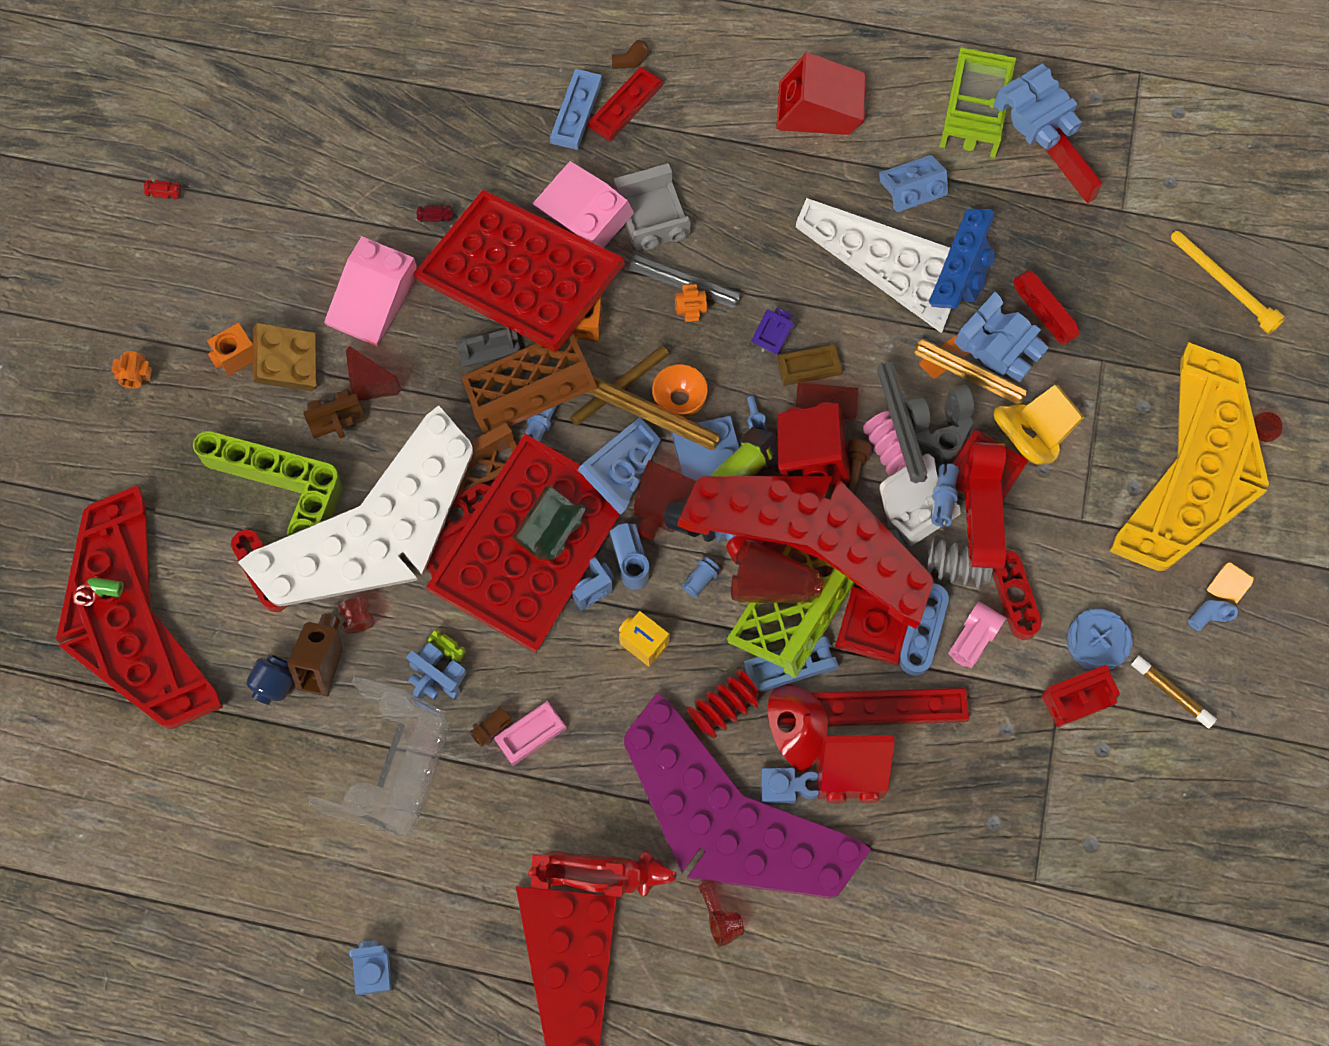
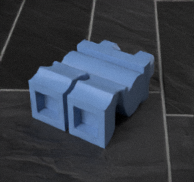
[993,63,1082,150]
[954,292,1049,382]

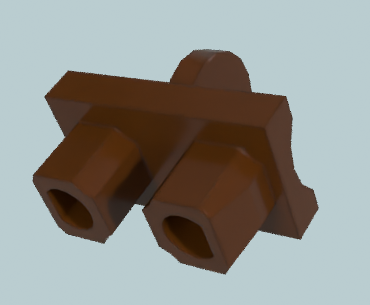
[303,389,366,439]

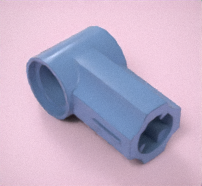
[609,523,650,590]

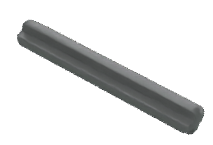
[630,254,740,309]

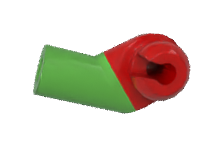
[73,578,123,606]

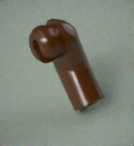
[612,40,649,69]

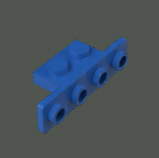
[929,208,995,309]

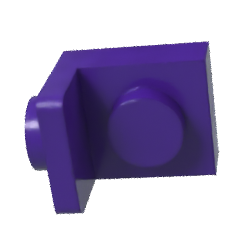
[751,307,797,355]

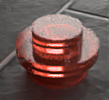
[1254,412,1282,442]

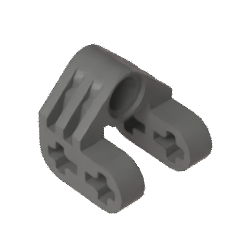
[906,385,974,466]

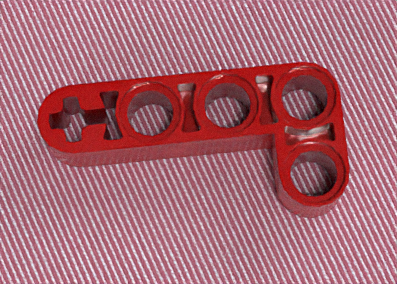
[964,442,1006,569]

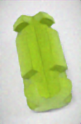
[427,629,466,663]

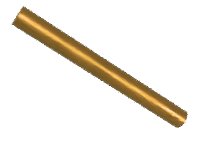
[570,346,669,426]

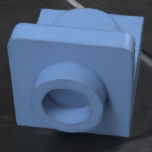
[573,557,614,611]
[349,941,392,996]

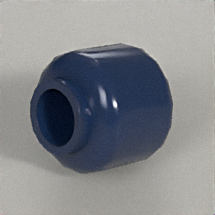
[246,654,294,705]

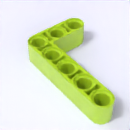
[193,431,343,536]

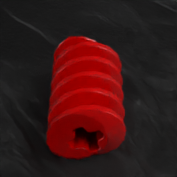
[687,670,759,739]

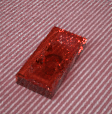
[795,382,858,420]

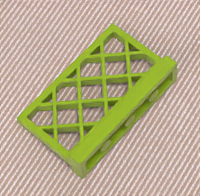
[727,545,855,678]

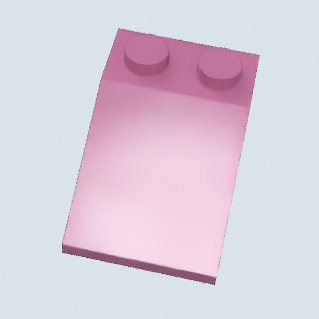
[533,161,634,248]
[324,236,417,347]

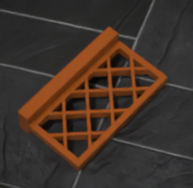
[461,332,597,434]

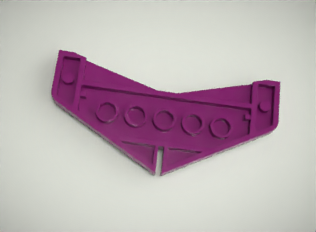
[624,693,871,899]

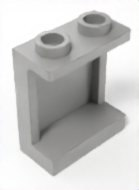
[613,163,690,251]

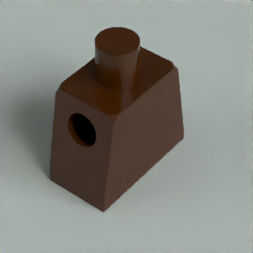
[287,613,342,697]

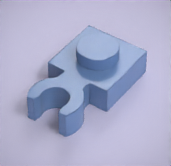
[761,768,819,804]

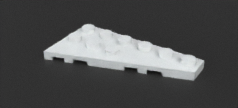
[796,198,951,333]

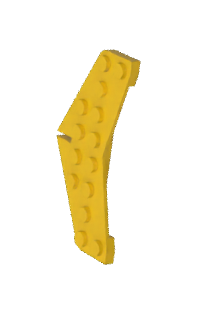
[1109,342,1269,571]

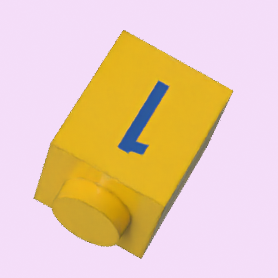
[619,611,670,667]

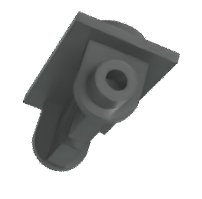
[456,327,520,368]

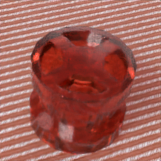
[337,597,375,634]

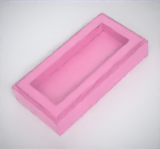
[494,700,567,766]

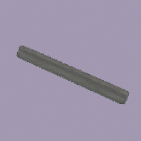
[877,361,928,484]

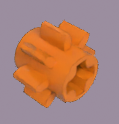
[675,284,707,322]
[111,351,152,389]

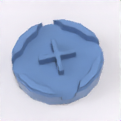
[1066,608,1133,671]

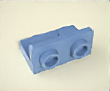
[879,155,948,212]

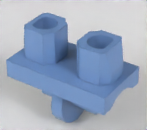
[406,643,467,700]

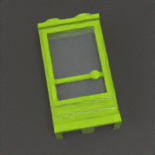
[939,48,1016,158]

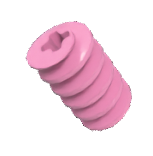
[863,411,906,476]

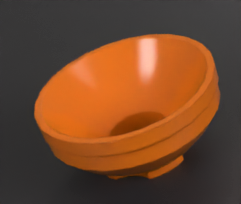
[652,364,708,418]

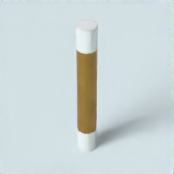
[1131,655,1217,729]

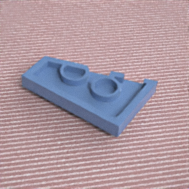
[578,417,661,515]

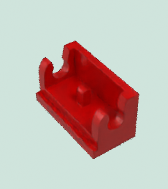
[1042,664,1120,728]

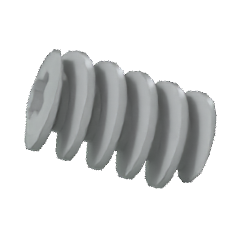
[925,538,993,589]

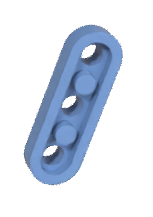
[899,583,949,676]

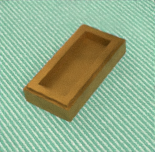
[777,344,843,386]

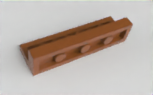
[456,423,517,496]

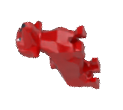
[528,851,677,897]

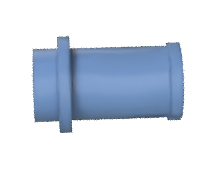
[681,557,720,598]

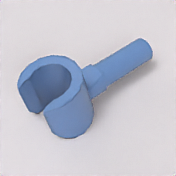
[747,396,768,431]

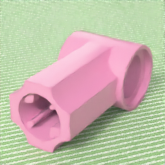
[948,601,1006,669]

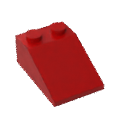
[816,735,895,804]

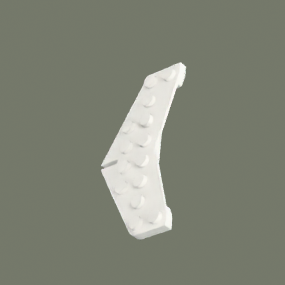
[238,406,473,606]

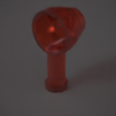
[698,881,744,947]

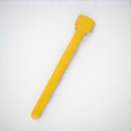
[1171,231,1286,335]

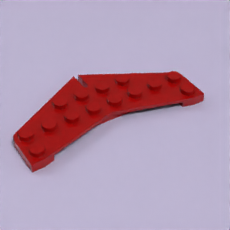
[677,476,933,629]
[56,485,223,729]

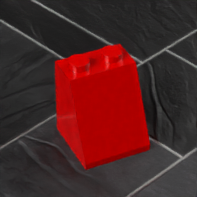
[776,52,867,135]
[778,402,851,486]

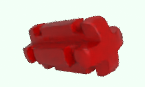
[144,180,181,200]

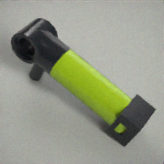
[664,427,778,542]

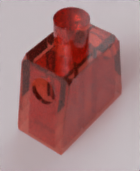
[634,460,696,540]

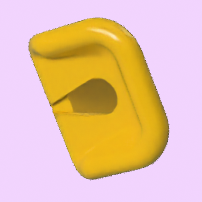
[993,385,1085,465]

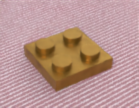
[253,323,316,392]

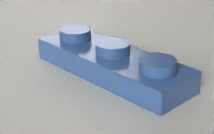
[550,69,602,150]

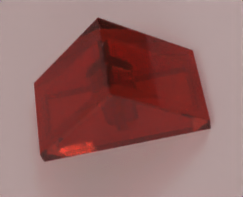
[346,346,402,401]

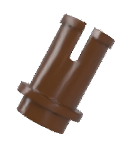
[469,706,513,747]

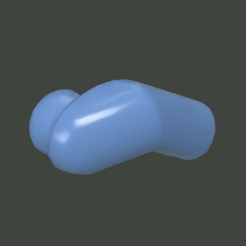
[1188,600,1238,631]

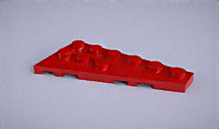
[515,886,617,1046]

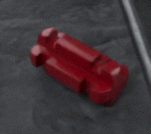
[416,206,452,222]

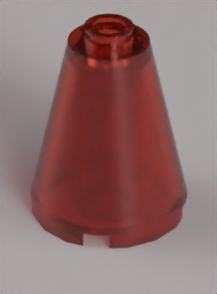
[731,540,824,603]

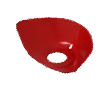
[767,684,828,772]

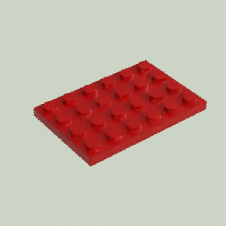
[413,190,625,353]
[426,433,631,654]

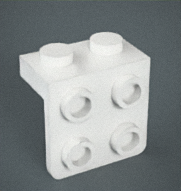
[880,454,961,546]

